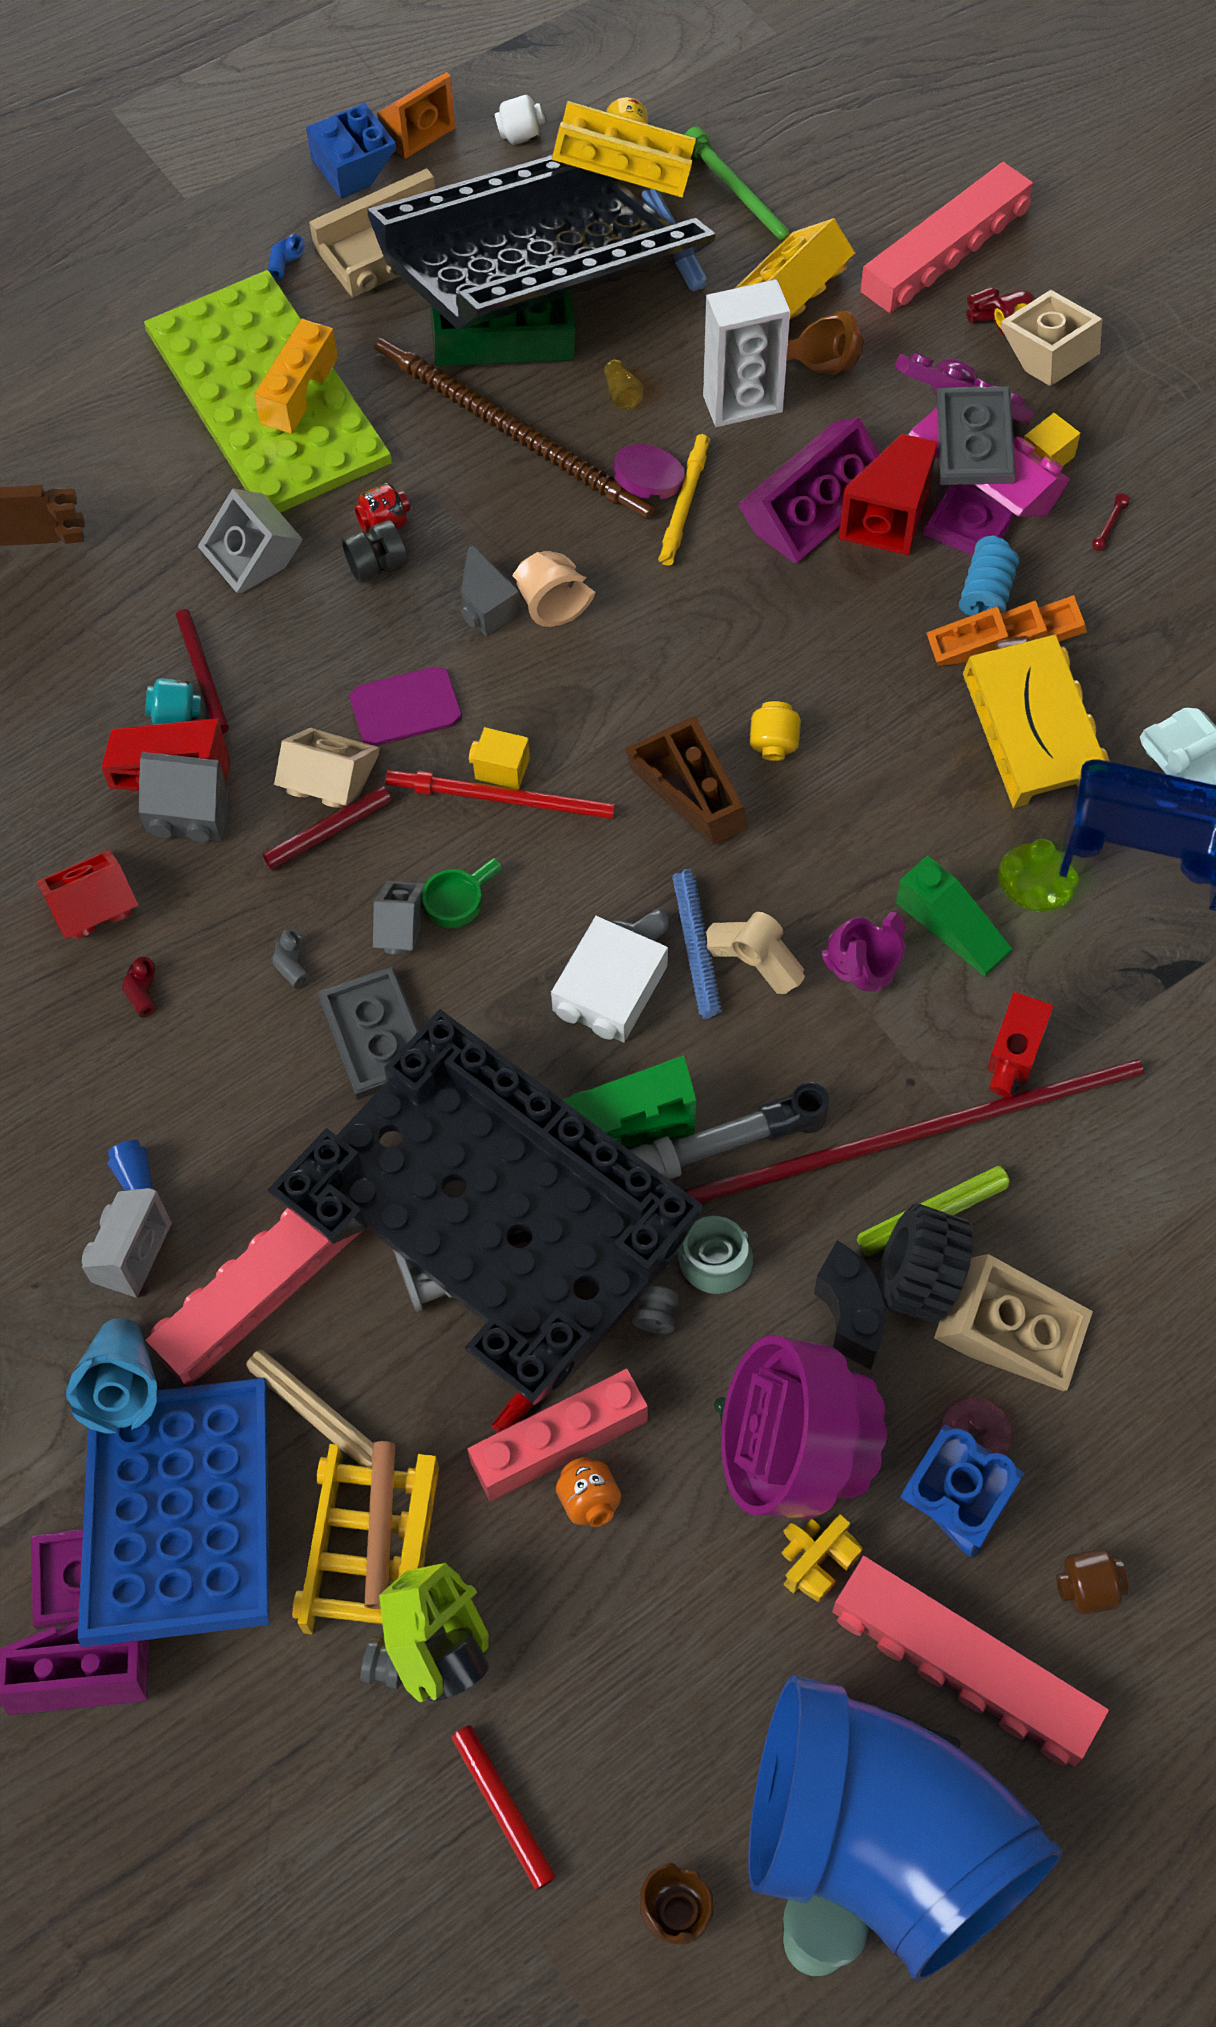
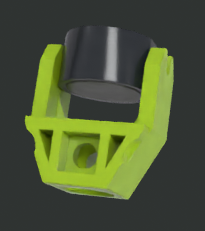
[379,1563,489,1702]

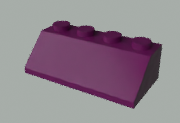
[738,417,880,563]

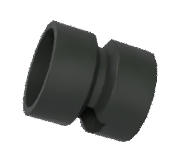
[341,520,408,583]

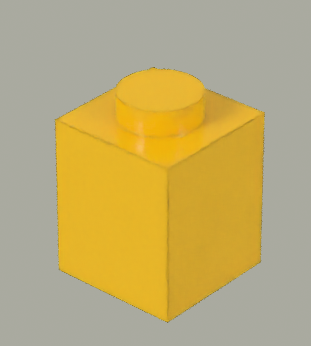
[1024,413,1081,467]
[469,727,530,790]

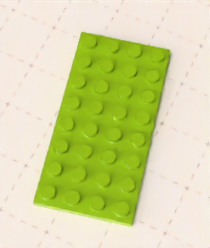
[144,270,392,513]

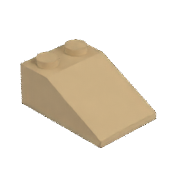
[934,1254,1093,1391]

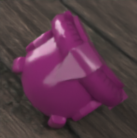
[822,912,907,992]

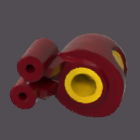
[966,287,1036,338]

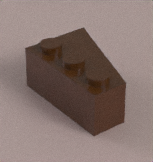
[625,716,749,845]

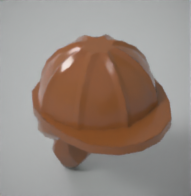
[786,311,865,375]

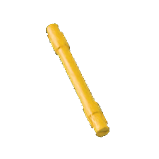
[658,434,711,566]

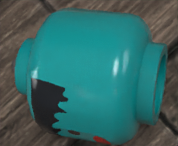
[145,678,201,725]

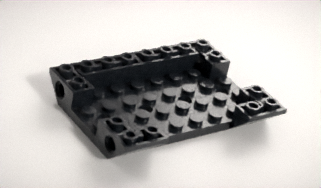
[268,1009,703,1405]

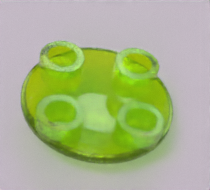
[998,839,1079,912]

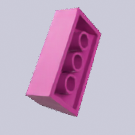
[909,407,1070,517]

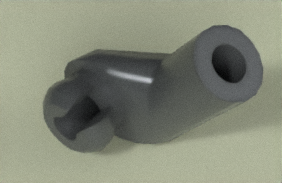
[613,909,669,941]
[272,929,310,989]

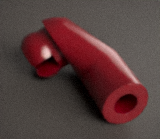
[122,957,157,1018]

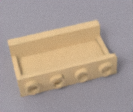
[309,168,435,298]

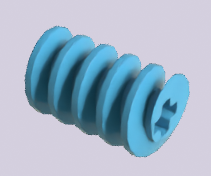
[959,535,1019,616]

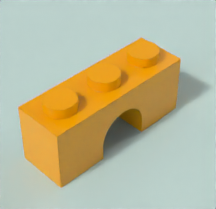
[254,318,338,434]

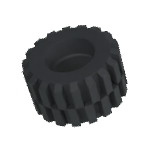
[878,1203,973,1324]

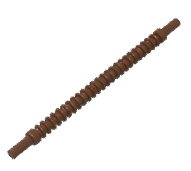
[374,337,655,519]

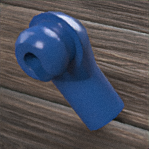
[268,234,305,280]

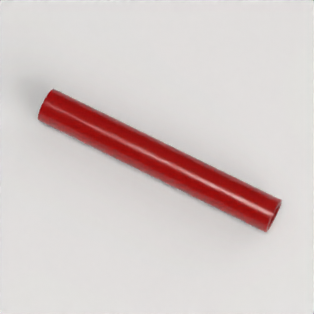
[451,1725,556,1891]

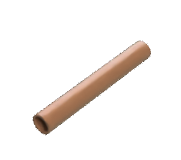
[364,1441,395,1609]

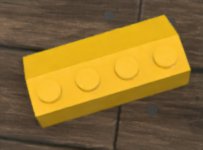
[734,218,855,319]

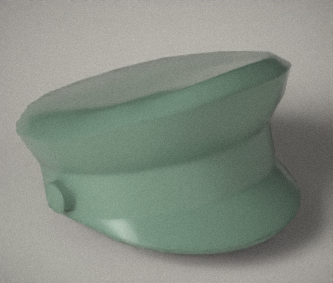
[678,1216,753,1294]
[783,1895,869,1976]

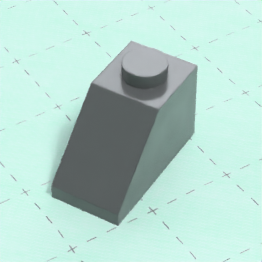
[461,546,521,637]
[373,880,425,954]

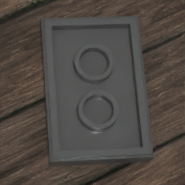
[936,386,1015,485]
[317,966,419,1100]

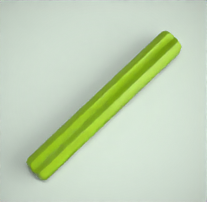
[857,1166,1010,1256]

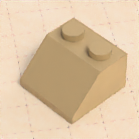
[1001,290,1102,386]
[274,728,380,808]

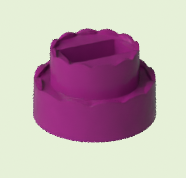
[721,1335,887,1519]

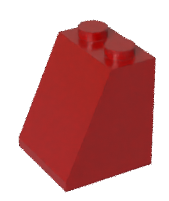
[839,434,938,556]

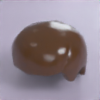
[640,1862,714,1945]

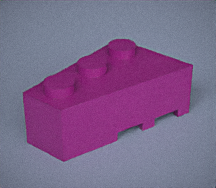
[0,1621,149,1715]

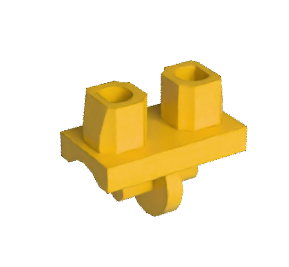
[782,1514,863,1602]

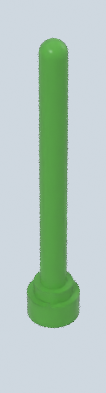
[684,126,789,240]

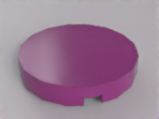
[612,444,684,499]

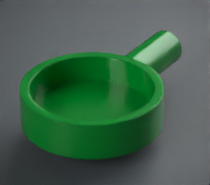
[422,858,502,928]

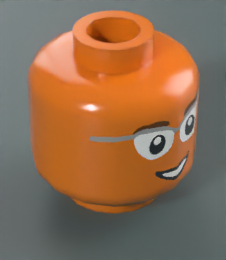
[556,1457,622,1527]

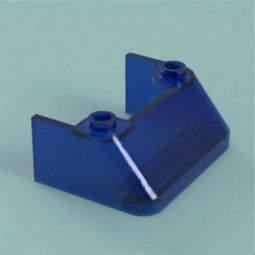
[1059,760,1216,911]

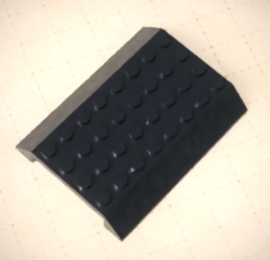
[367,155,716,330]

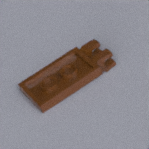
[0,485,85,546]

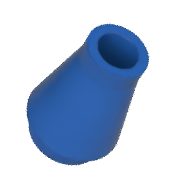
[107,1140,154,1191]

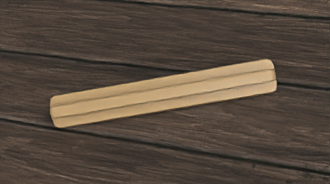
[246,1349,373,1468]

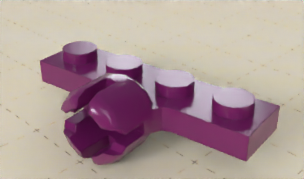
[894,352,1035,425]

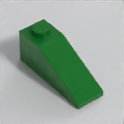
[896,855,1012,977]

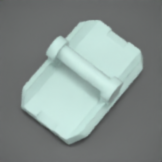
[1140,708,1216,819]

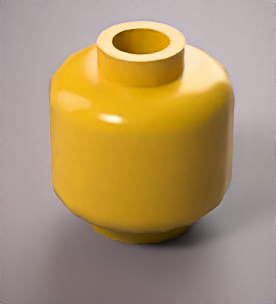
[750,701,801,761]

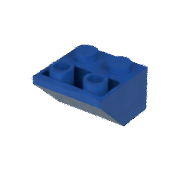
[306,102,396,199]

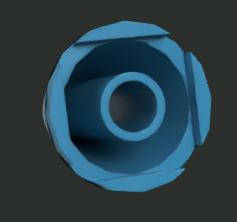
[66,1318,158,1434]

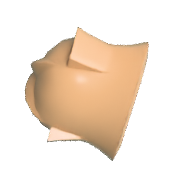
[512,551,596,627]

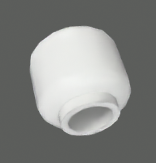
[495,95,546,145]

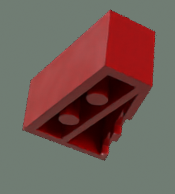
[101,718,230,791]

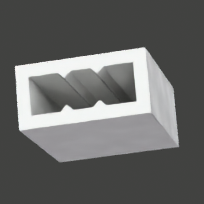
[551,916,668,1043]

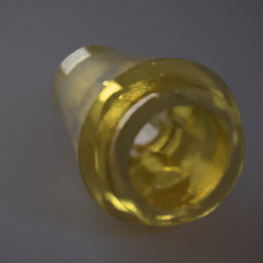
[604,360,643,410]

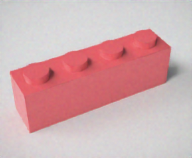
[467,1369,648,1502]

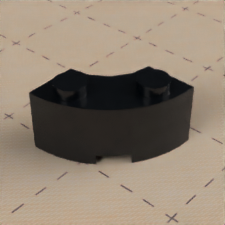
[814,1240,885,1370]

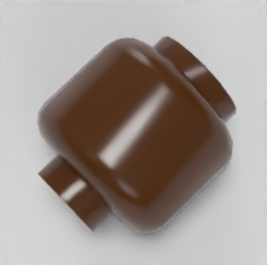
[1056,1549,1129,1615]

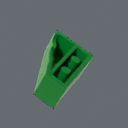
[563,1055,696,1149]

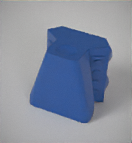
[900,1424,1024,1559]

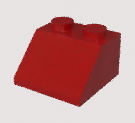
[36,849,139,939]

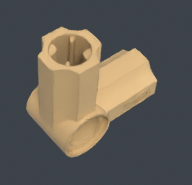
[706,912,805,994]

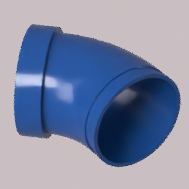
[748,1675,1063,1982]

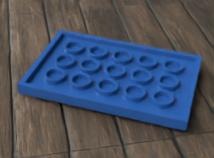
[78,1378,270,1648]

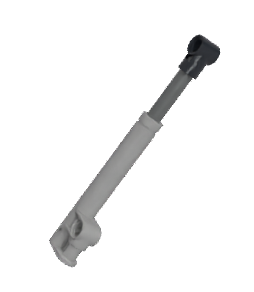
[393,1082,829,1313]

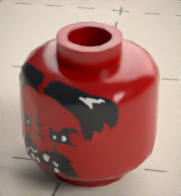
[354,483,411,533]

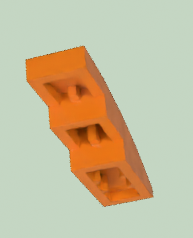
[926,595,1087,666]

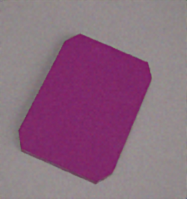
[349,667,462,746]

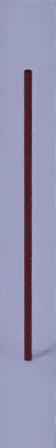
[508,1059,1143,1248]

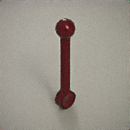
[1092,493,1130,551]

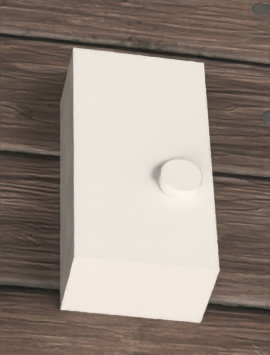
[703,279,790,428]

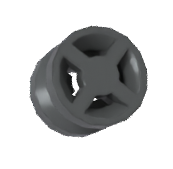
[632,1286,680,1334]
[360,1635,402,1690]

